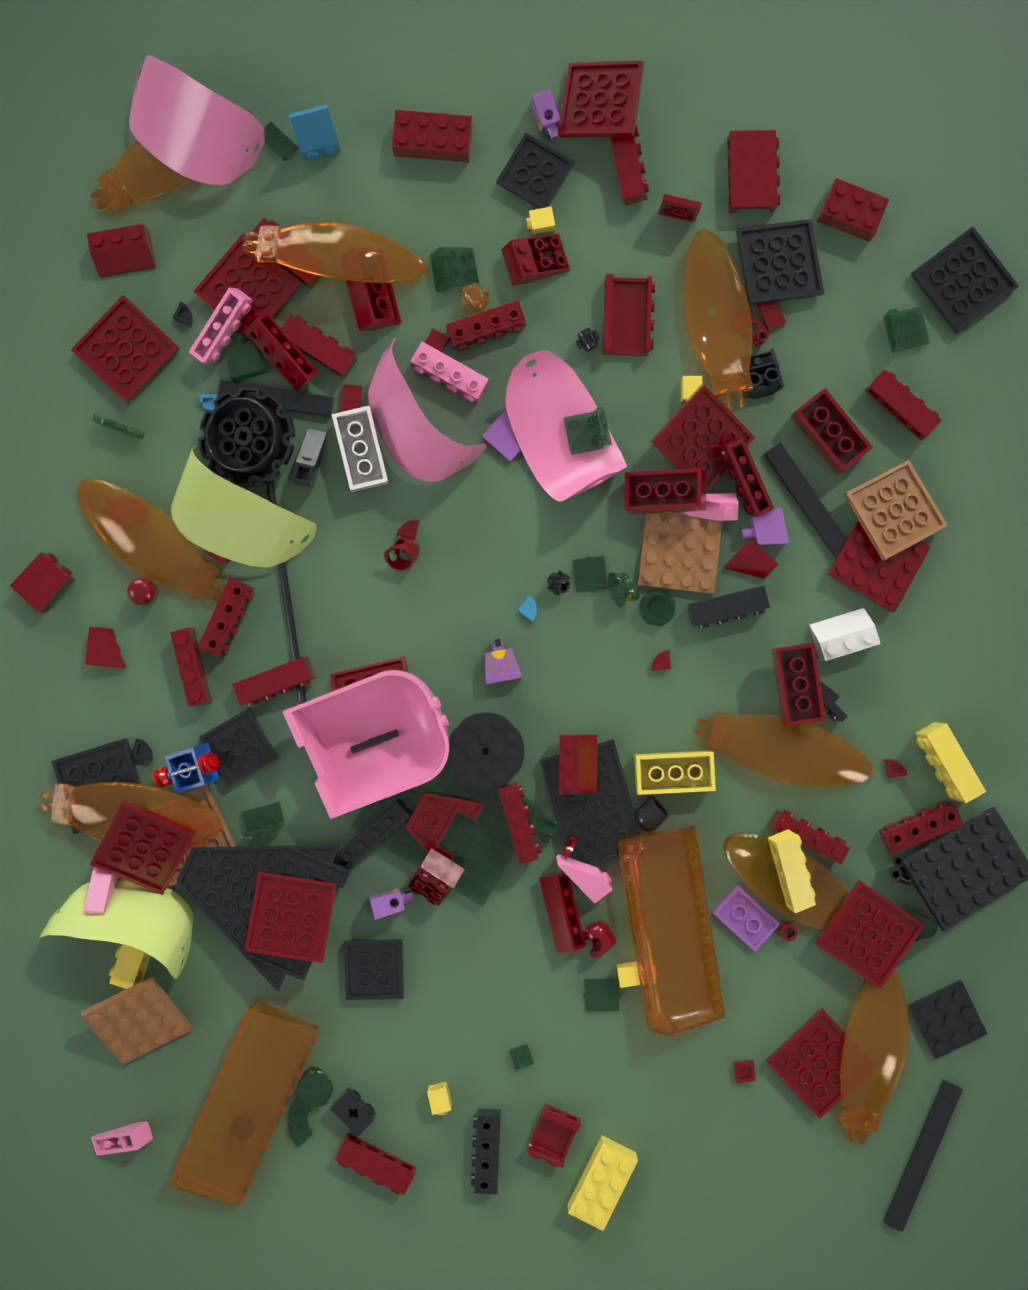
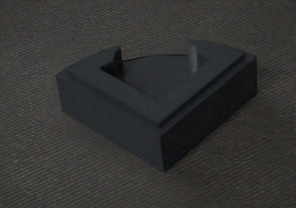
[172,301,193,328]
[132,738,153,761]

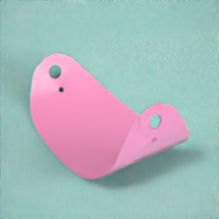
[129,55,265,185]
[368,338,487,482]
[505,350,627,501]

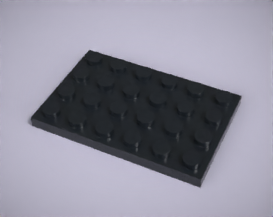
[540,739,645,866]
[900,806,1028,931]

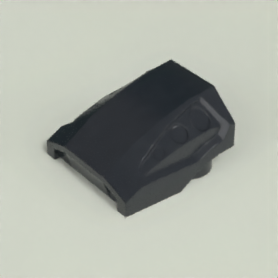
[736,348,784,399]

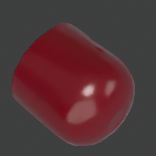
[384,537,420,571]
[127,577,159,605]
[583,920,617,959]

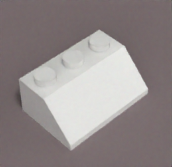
[809,608,881,661]

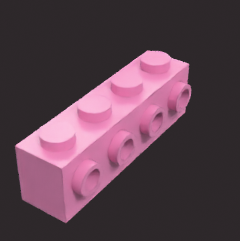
[189,288,253,364]
[410,342,489,402]

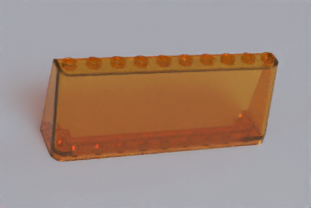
[618,825,725,1037]
[168,998,319,1207]

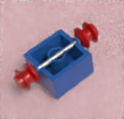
[153,743,220,793]

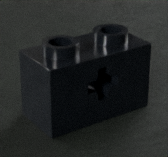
[330,1087,376,1136]

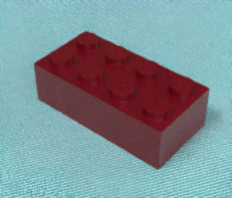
[392,109,473,163]
[790,388,874,475]
[625,468,706,514]
[771,643,826,726]

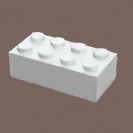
[332,406,389,492]

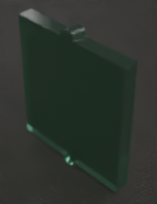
[573,556,608,593]
[583,978,621,1012]

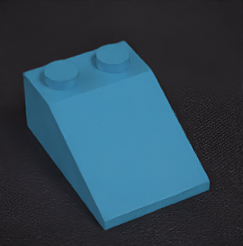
[289,104,341,160]

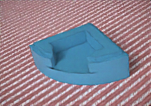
[198,394,218,411]
[518,595,537,622]

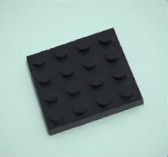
[736,219,824,305]
[910,226,1019,334]
[52,738,149,834]

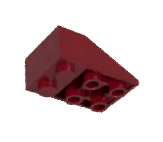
[501,234,570,286]
[407,848,465,906]

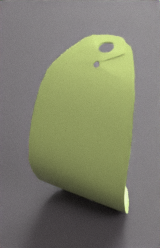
[171,446,317,568]
[39,879,194,979]

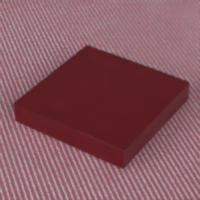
[658,194,702,223]

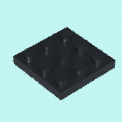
[496,132,575,209]
[199,708,278,787]
[344,939,404,1000]
[909,980,988,1059]

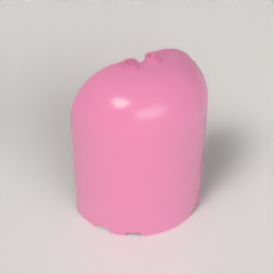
[283,670,449,819]

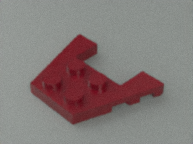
[405,792,484,861]

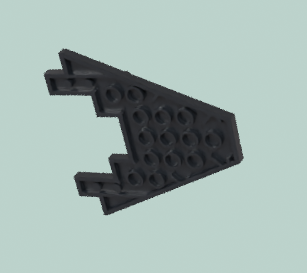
[176,845,351,991]

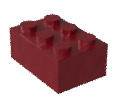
[817,178,889,242]

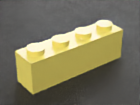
[768,829,816,913]

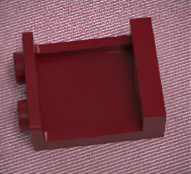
[10,552,75,613]
[527,1103,581,1168]

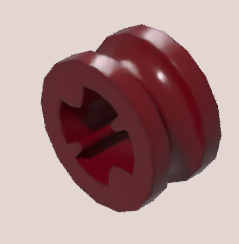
[779,922,798,941]

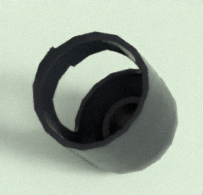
[634,794,668,832]

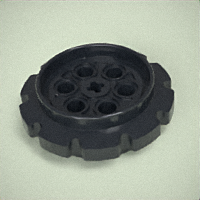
[198,387,295,487]

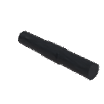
[350,729,399,754]

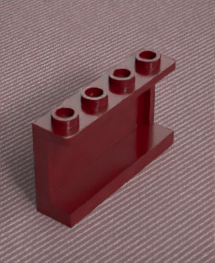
[727,130,781,213]
[602,274,655,356]

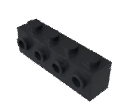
[687,585,770,630]
[471,1109,501,1194]

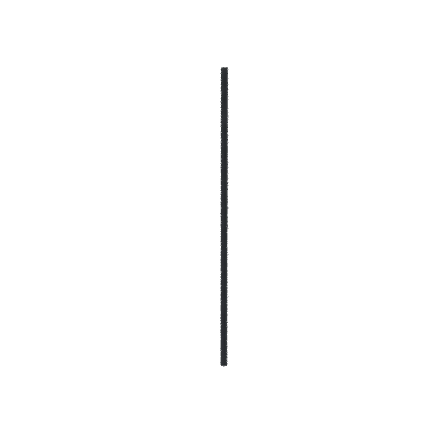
[260,423,306,704]

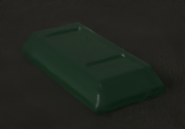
[264,121,298,161]

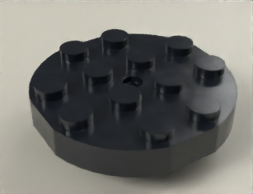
[448,712,524,790]

